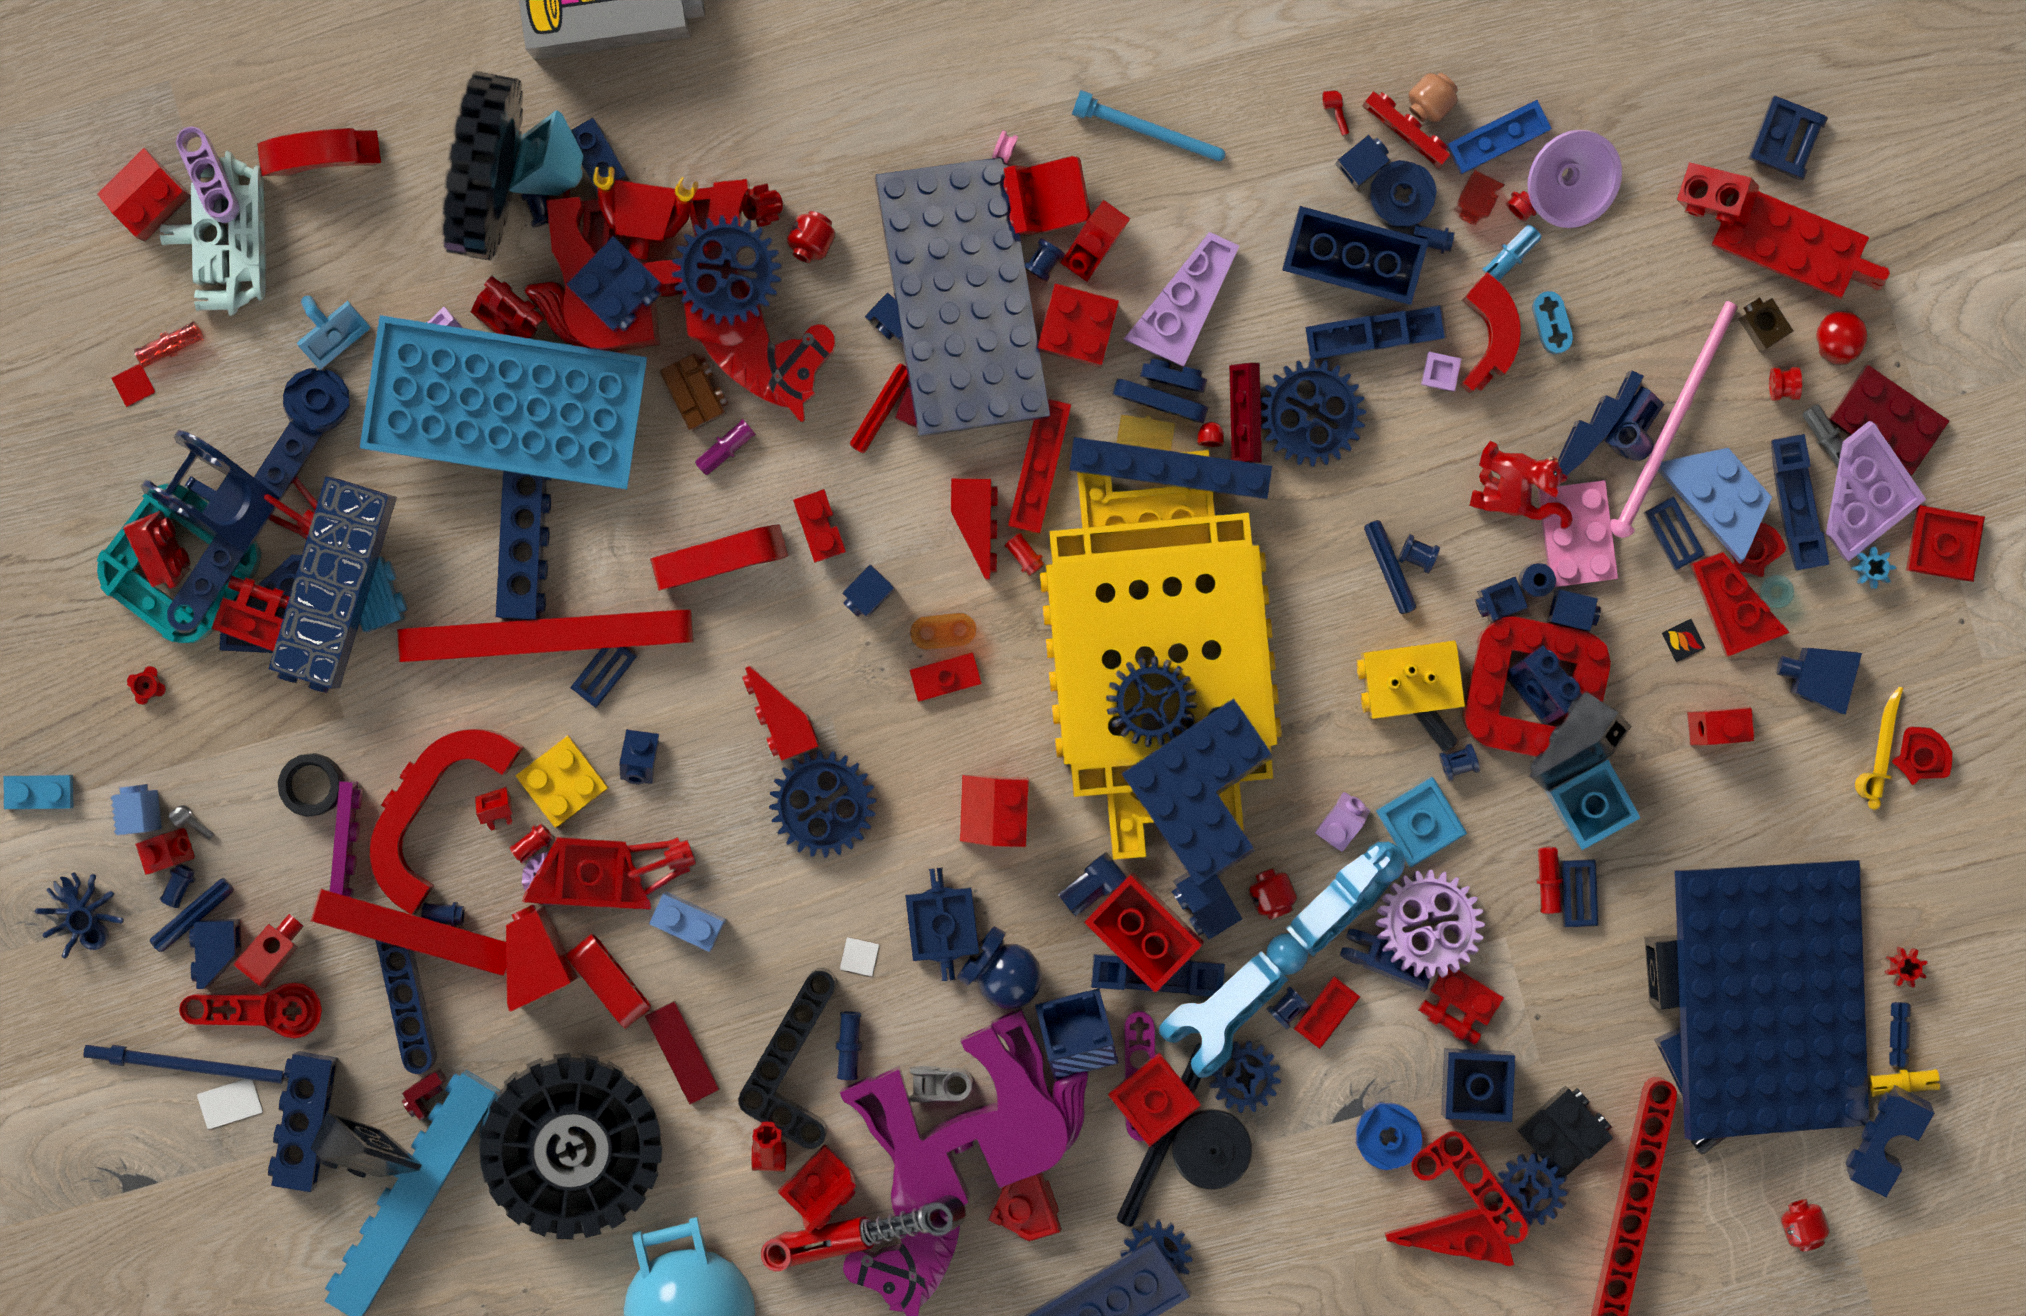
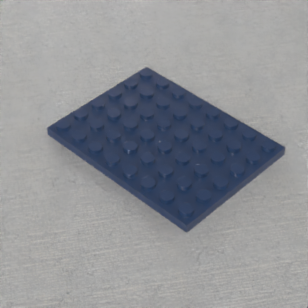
[1675,860,1869,1140]

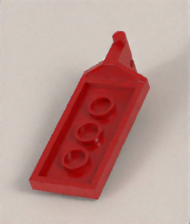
[1712,191,1890,299]

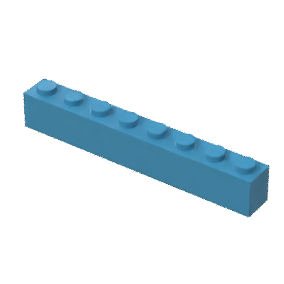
[325,1069,500,1316]

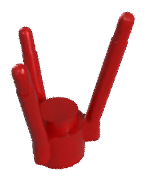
[264,477,318,540]
[627,837,696,895]

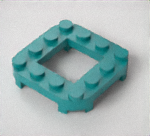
[96,484,262,643]

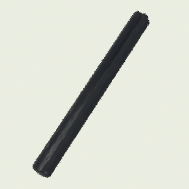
[1117,1043,1202,1227]

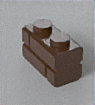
[659,353,729,432]

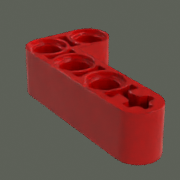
[650,524,789,591]
[1411,1131,1531,1244]

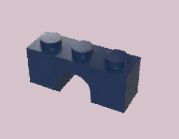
[1846,1085,1935,1197]

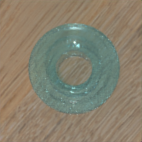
[1760,575,1794,608]

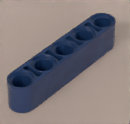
[375,940,437,1074]

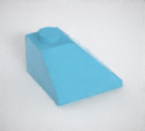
[509,110,583,196]

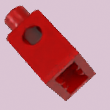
[1687,706,1754,745]
[233,914,304,989]

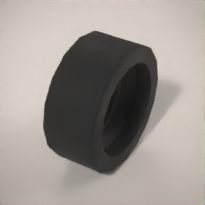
[277,753,344,817]

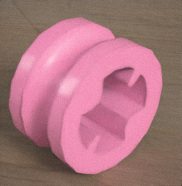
[992,130,1018,164]

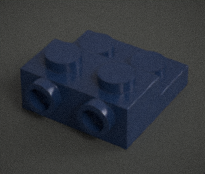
[566,236,662,333]
[1506,645,1582,725]

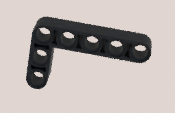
[738,968,836,1149]

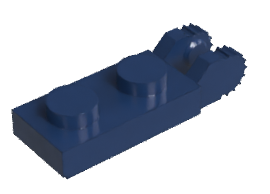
[1340,928,1430,992]

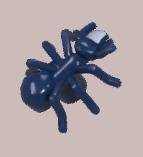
[35,872,124,959]

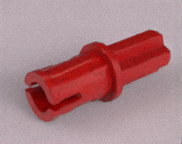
[1536,846,1563,914]

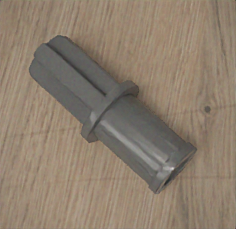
[1803,404,1843,468]

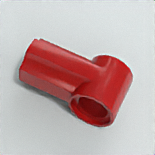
[751,1122,787,1172]

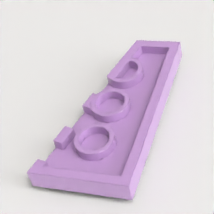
[1123,232,1239,367]

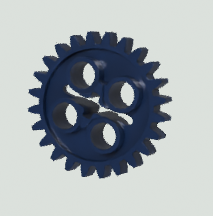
[672,215,782,326]
[1261,359,1366,467]
[769,750,877,858]

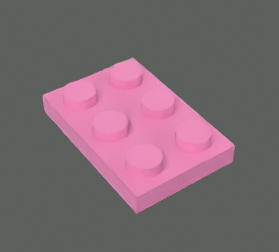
[1538,480,1618,587]

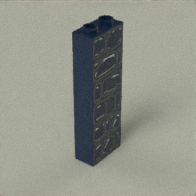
[268,476,397,693]

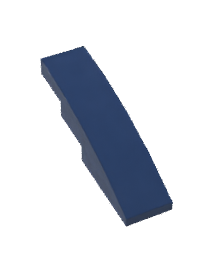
[1305,305,1447,360]
[1558,370,1644,476]

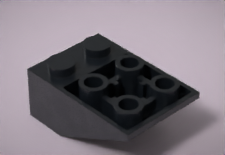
[1529,692,1632,792]

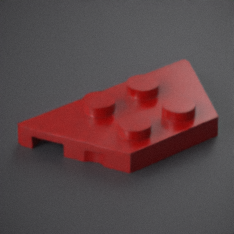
[522,837,651,910]

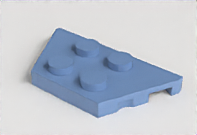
[1658,448,1772,564]

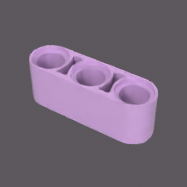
[176,127,239,223]

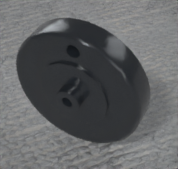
[1172,1108,1252,1190]

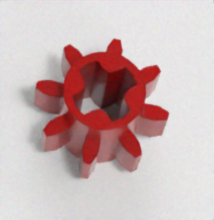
[743,183,783,227]
[1884,947,1928,988]

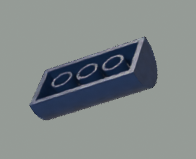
[1282,206,1429,305]

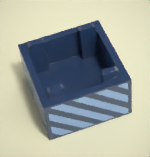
[1035,988,1119,1080]

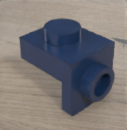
[1475,576,1528,622]
[619,729,659,785]

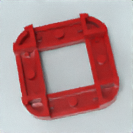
[1462,617,1611,757]

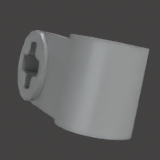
[910,1066,974,1103]

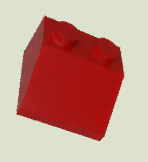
[97,148,191,242]

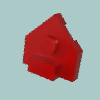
[988,1172,1062,1242]

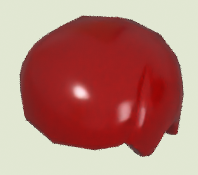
[1816,311,1868,365]

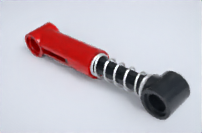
[761,1195,966,1272]

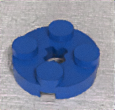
[1355,1102,1422,1170]

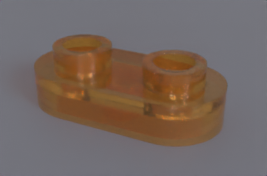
[910,613,977,650]

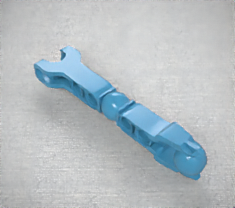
[1159,841,1405,1078]

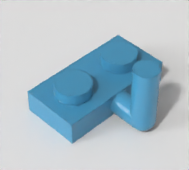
[297,295,371,370]

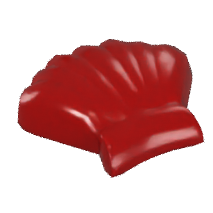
[1730,522,1787,577]
[1892,726,1953,785]

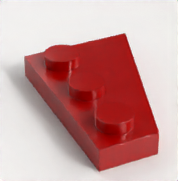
[1690,552,1790,657]

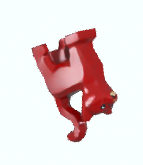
[1469,441,1573,529]

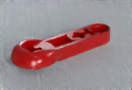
[179,982,322,1039]

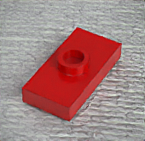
[909,652,982,702]
[1293,976,1360,1049]

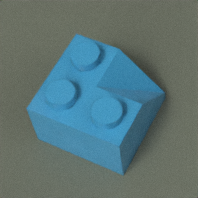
[1544,759,1641,850]

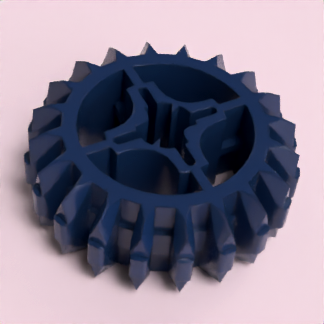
[1106,656,1197,747]

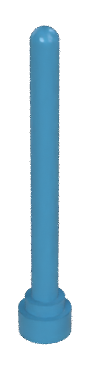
[1071,90,1226,161]

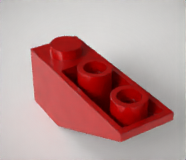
[951,478,998,579]
[742,666,820,761]

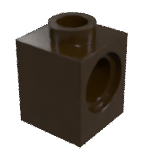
[1738,297,1794,352]

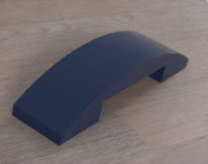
[1771,434,1830,571]
[1091,954,1225,997]

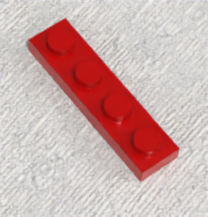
[1008,399,1072,534]

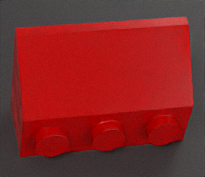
[1084,872,1205,993]

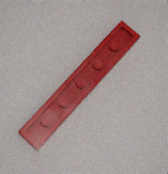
[310,889,506,976]

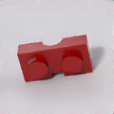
[793,489,846,563]

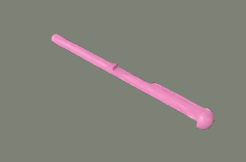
[1610,301,1738,538]

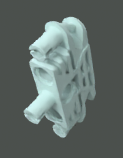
[160,151,266,316]

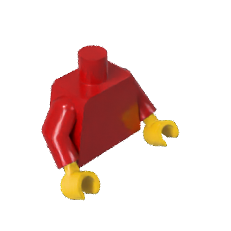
[593,167,698,261]

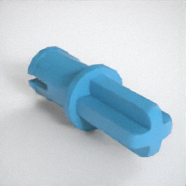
[1482,225,1542,281]

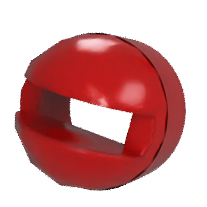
[1197,422,1224,447]

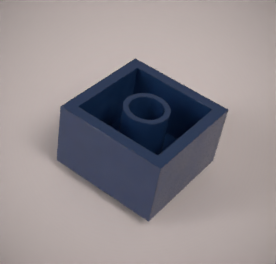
[1441,1048,1515,1122]

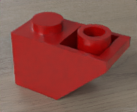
[1060,200,1130,282]

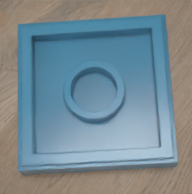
[1376,777,1467,868]

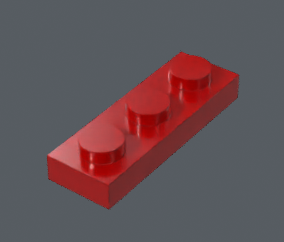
[1362,91,1450,169]

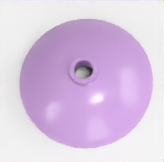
[1528,130,1622,228]

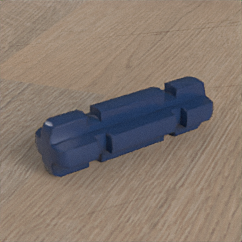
[1889,1002,1911,1067]

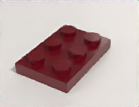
[1829,365,1950,476]

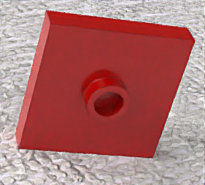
[1906,505,1985,582]
[1108,1052,1201,1147]

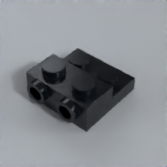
[1516,1086,1613,1177]

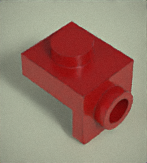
[135,828,195,875]

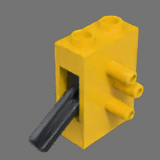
[1356,640,1465,752]

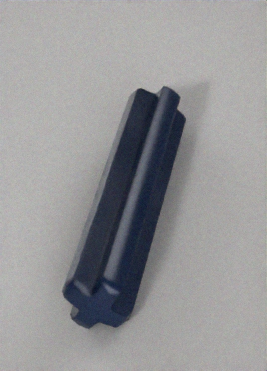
[1364,520,1417,614]
[150,878,234,952]

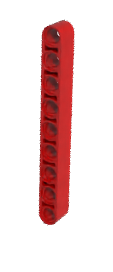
[397,609,694,662]
[1591,1077,1677,1316]

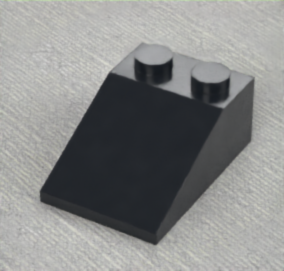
[311,1112,422,1178]

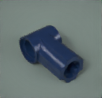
[1058,852,1127,916]

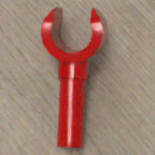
[1322,90,1350,136]

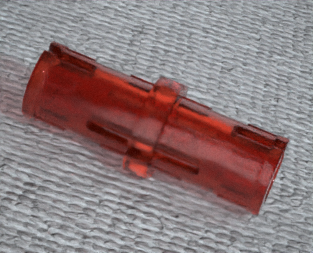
[134,321,204,368]

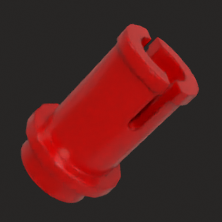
[1004,532,1045,576]
[509,823,554,864]

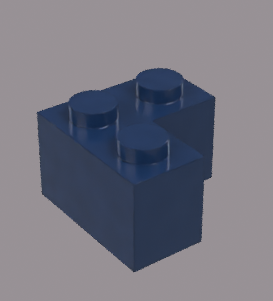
[1172,872,1243,939]

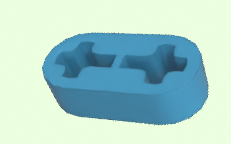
[1532,291,1573,354]

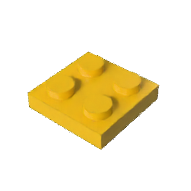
[515,735,609,828]

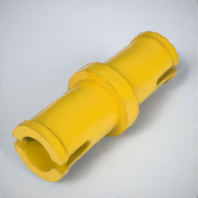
[1869,1069,1940,1097]

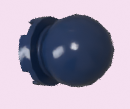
[957,926,1043,1009]

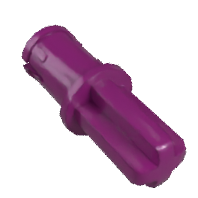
[695,419,756,475]

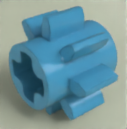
[1851,547,1896,589]

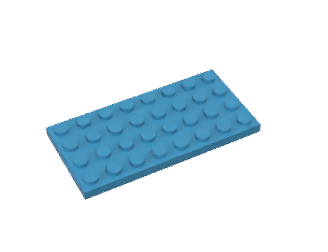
[360,315,647,490]

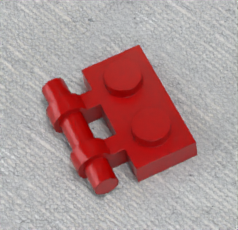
[470,275,544,339]
[211,575,289,651]
[1418,966,1504,1045]

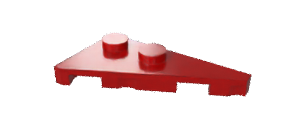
[1384,1202,1514,1266]

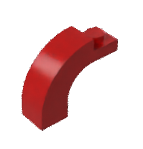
[257,128,381,176]
[1459,272,1521,393]

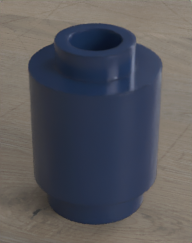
[1518,563,1556,597]

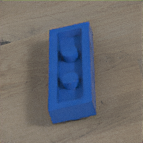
[1447,100,1552,175]

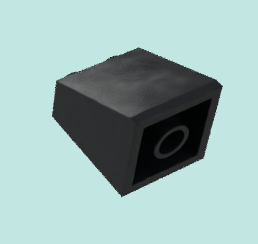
[1644,935,1680,1009]

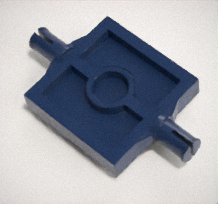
[905,867,979,981]

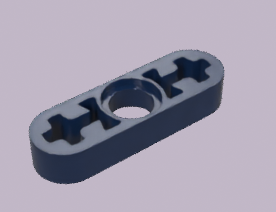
[1112,378,1209,424]

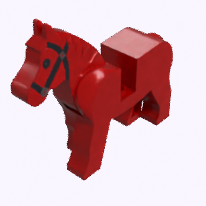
[524,179,836,423]

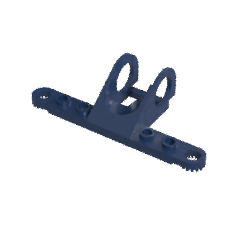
[141,422,325,633]

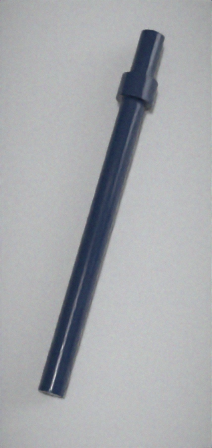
[83,1044,284,1084]

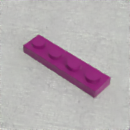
[330,780,363,898]

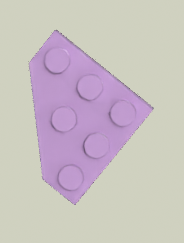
[1826,421,1926,561]

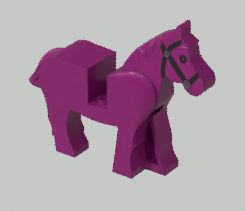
[839,1008,1088,1316]

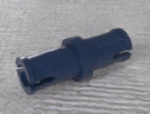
[836,1011,862,1080]

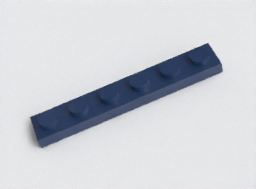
[1069,437,1272,500]

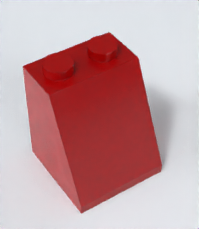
[960,775,1029,847]
[506,904,578,1012]

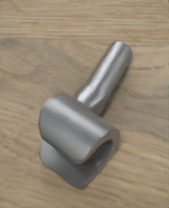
[168,805,215,840]

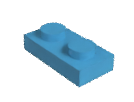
[3,775,73,809]

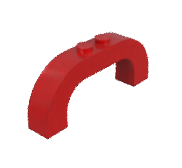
[370,729,524,915]

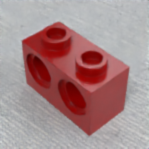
[1677,162,1759,226]

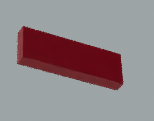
[1229,362,1262,463]
[645,1001,720,1105]

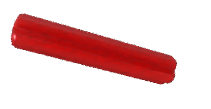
[850,363,909,453]

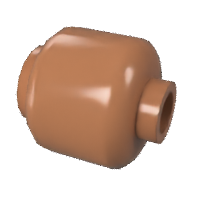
[1408,72,1458,122]

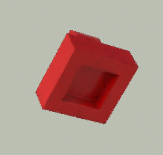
[475,787,512,831]

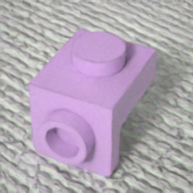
[1315,792,1370,852]

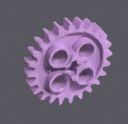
[1375,870,1485,979]

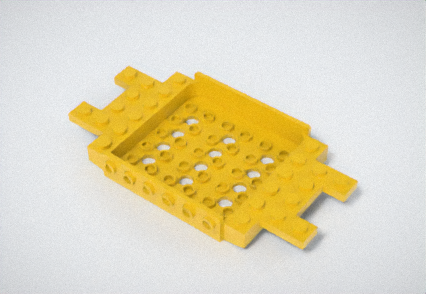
[1040,450,1282,860]

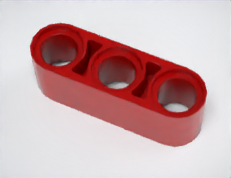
[566,933,652,1029]

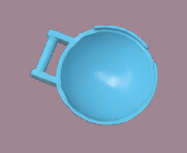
[623,1217,755,1316]

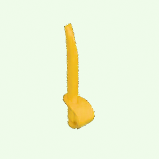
[1855,687,1903,810]

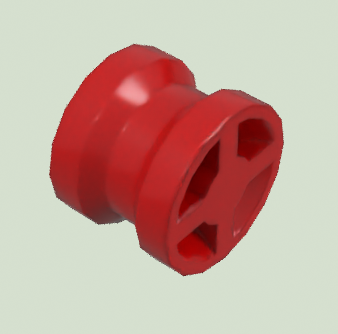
[1769,367,1802,401]

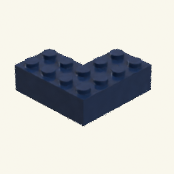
[1122,698,1273,889]

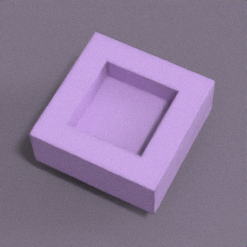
[1421,352,1462,392]

